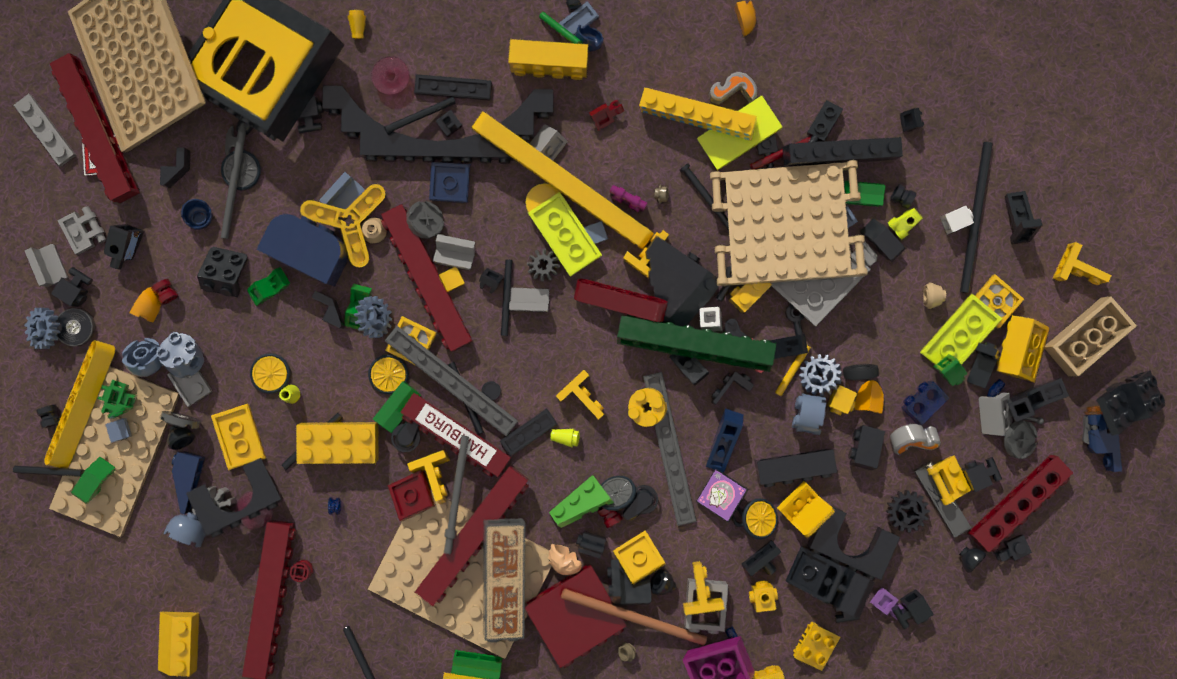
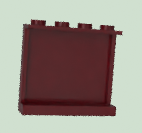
[524,563,626,668]

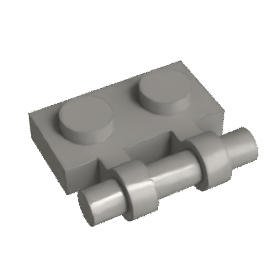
[58,206,106,255]

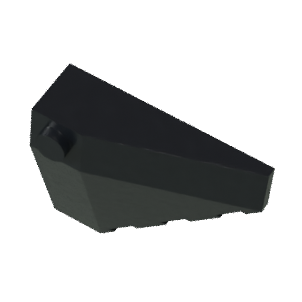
[645,236,719,327]

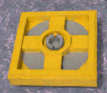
[975,274,1024,328]
[385,316,437,365]

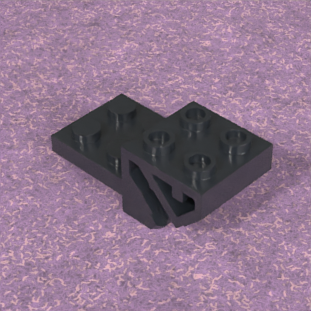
[1096,370,1166,436]
[785,546,875,618]

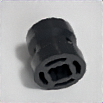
[890,184,917,209]
[36,404,60,429]

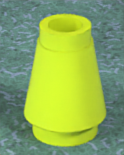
[279,385,301,404]
[551,429,580,448]

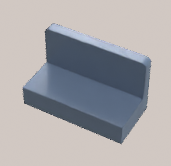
[319,172,365,210]

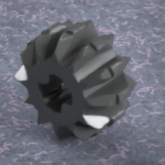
[527,249,560,282]

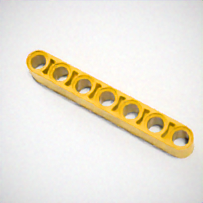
[45,340,115,468]

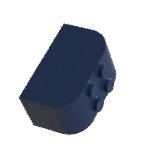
[256,214,348,287]

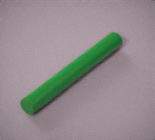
[539,12,582,44]

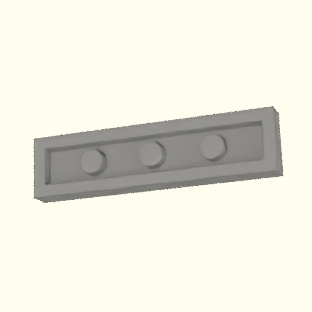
[14,94,76,166]

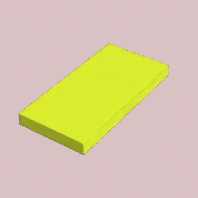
[697,96,783,171]
[528,192,602,277]
[920,294,1003,365]

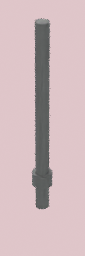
[444,435,469,554]

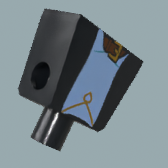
[104,224,144,270]

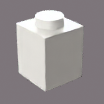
[940,206,974,234]
[700,307,722,332]

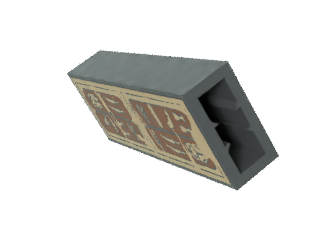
[483,518,525,643]

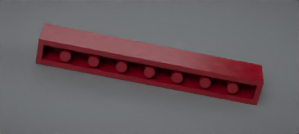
[50,53,140,203]
[381,204,473,352]
[414,465,529,606]
[242,520,296,679]

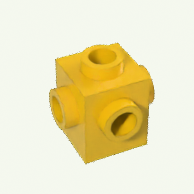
[749,581,778,612]

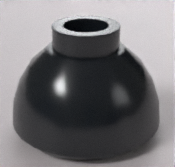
[167,425,195,450]
[959,546,986,573]
[650,569,676,595]

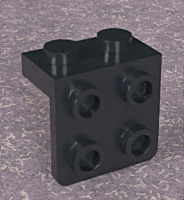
[197,247,248,298]
[607,559,652,606]

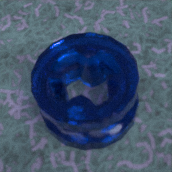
[328,497,341,515]

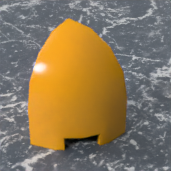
[734,1,756,36]
[129,287,161,322]
[855,380,884,413]

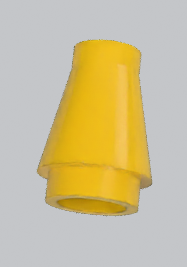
[347,10,366,39]

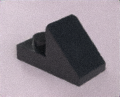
[669,354,709,386]

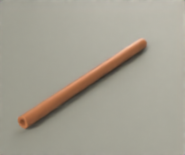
[561,589,707,646]

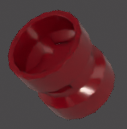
[151,279,179,305]
[597,508,623,528]
[290,560,313,582]

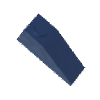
[706,409,744,472]
[172,451,205,514]

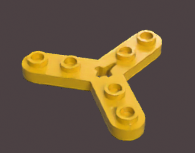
[300,184,385,267]

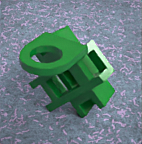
[98,380,137,419]

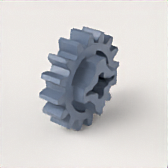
[354,296,392,338]
[24,308,60,349]
[799,354,843,396]

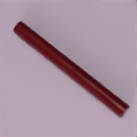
[750,136,812,170]

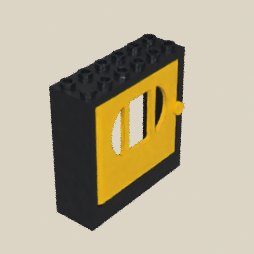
[187,0,344,142]

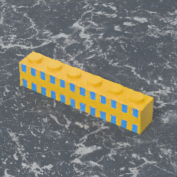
[639,88,757,140]

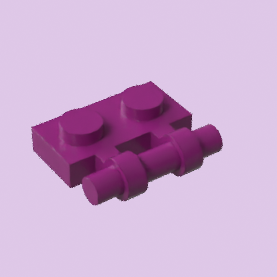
[609,185,647,213]

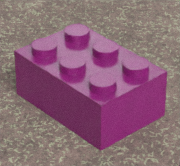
[683,636,755,679]

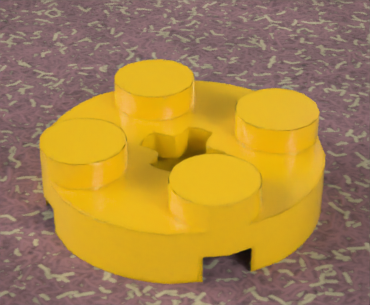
[628,388,667,427]

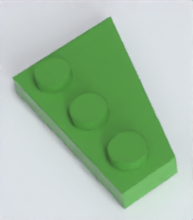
[549,475,614,528]

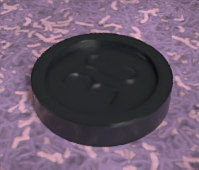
[482,381,501,400]

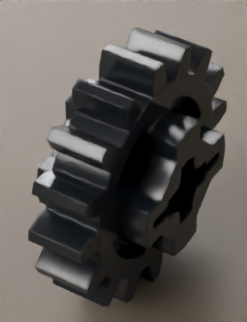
[886,490,930,533]

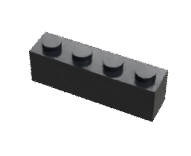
[754,448,837,487]

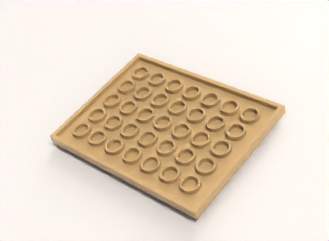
[68,0,205,152]
[368,490,552,659]

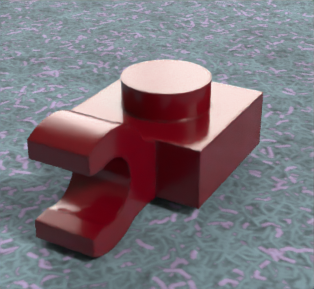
[589,100,624,131]

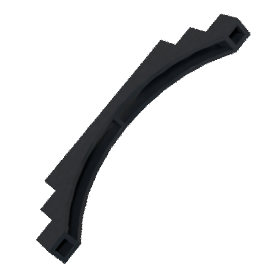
[323,85,554,164]

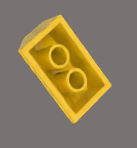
[997,315,1049,383]
[158,612,199,676]

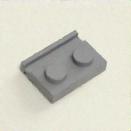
[167,370,213,407]

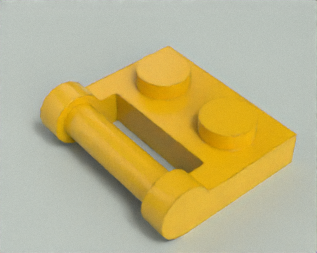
[927,455,971,505]

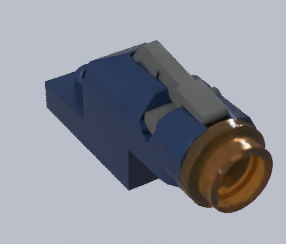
[1082,406,1122,472]

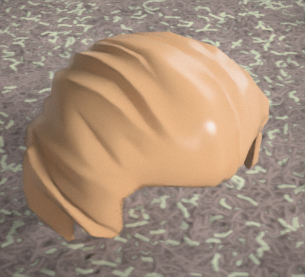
[548,544,582,575]

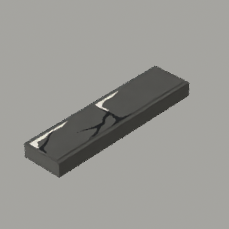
[914,461,971,538]

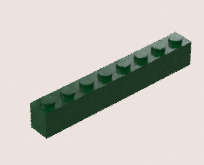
[617,315,776,372]

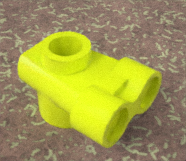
[888,208,923,240]

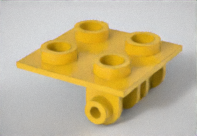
[793,621,840,671]

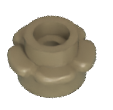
[655,185,669,204]
[618,643,636,662]

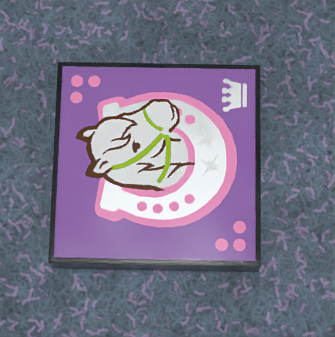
[696,469,749,522]

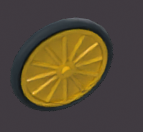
[250,353,290,394]
[368,354,409,394]
[742,498,778,540]

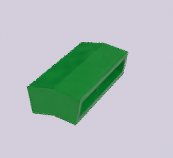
[843,180,885,207]
[373,380,421,433]
[451,650,503,679]

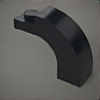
[1007,378,1069,422]

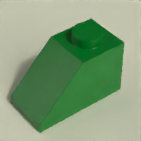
[934,354,968,386]

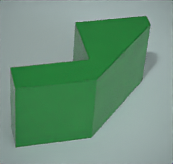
[247,267,290,306]
[345,284,372,331]
[71,457,116,505]

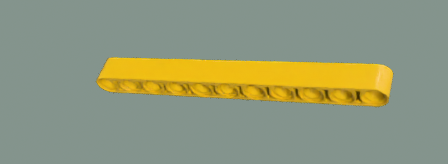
[471,112,654,250]

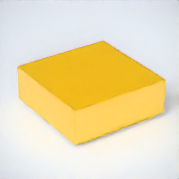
[439,267,465,292]

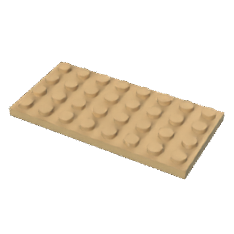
[49,366,180,537]

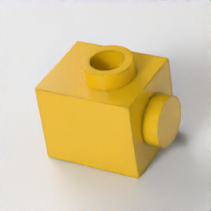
[826,385,857,416]

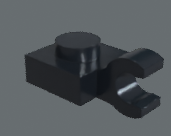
[994,534,1032,562]

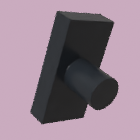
[742,540,781,576]

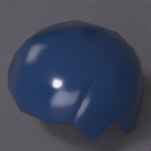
[575,25,604,52]
[181,198,213,230]

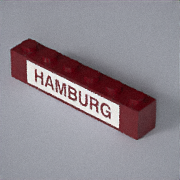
[401,393,511,477]

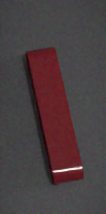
[574,279,668,322]

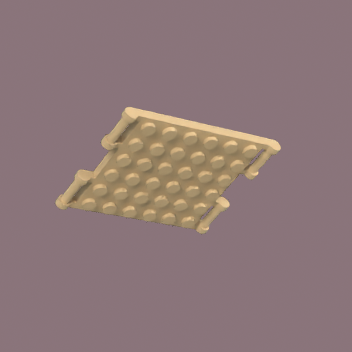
[710,160,868,286]

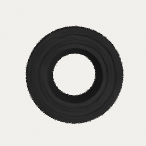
[843,364,879,380]

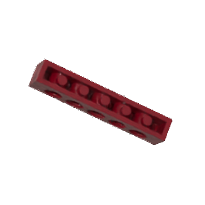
[967,455,1073,552]

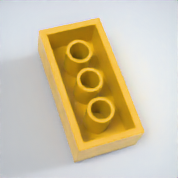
[509,39,588,80]
[296,422,379,464]

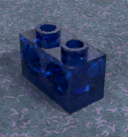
[901,381,950,425]

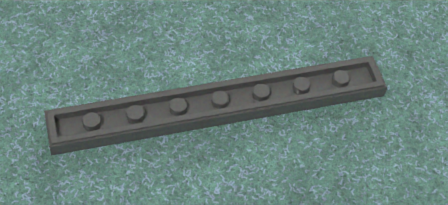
[385,326,518,436]
[643,372,696,526]

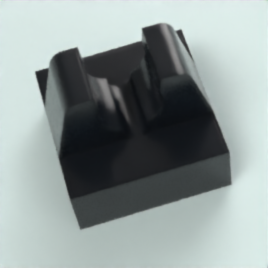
[900,108,924,132]
[436,110,463,137]
[479,268,504,294]

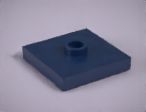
[429,162,470,203]

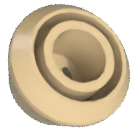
[361,217,387,243]
[923,283,946,309]

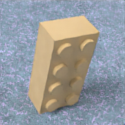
[1044,296,1137,376]

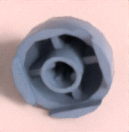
[122,338,163,377]
[164,512,205,547]

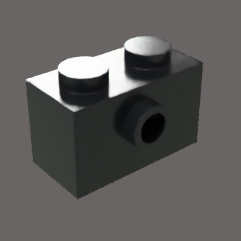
[848,425,885,471]

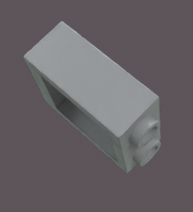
[684,578,728,634]

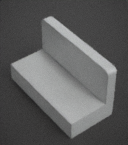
[529,125,568,161]
[433,234,476,270]
[25,244,68,287]
[509,288,549,312]
[979,393,1012,436]

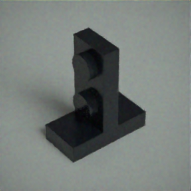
[1005,191,1043,244]

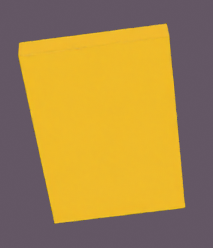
[211,404,266,470]

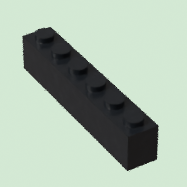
[783,137,903,167]

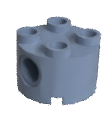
[156,332,204,378]
[792,393,826,435]

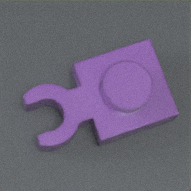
[870,587,905,619]

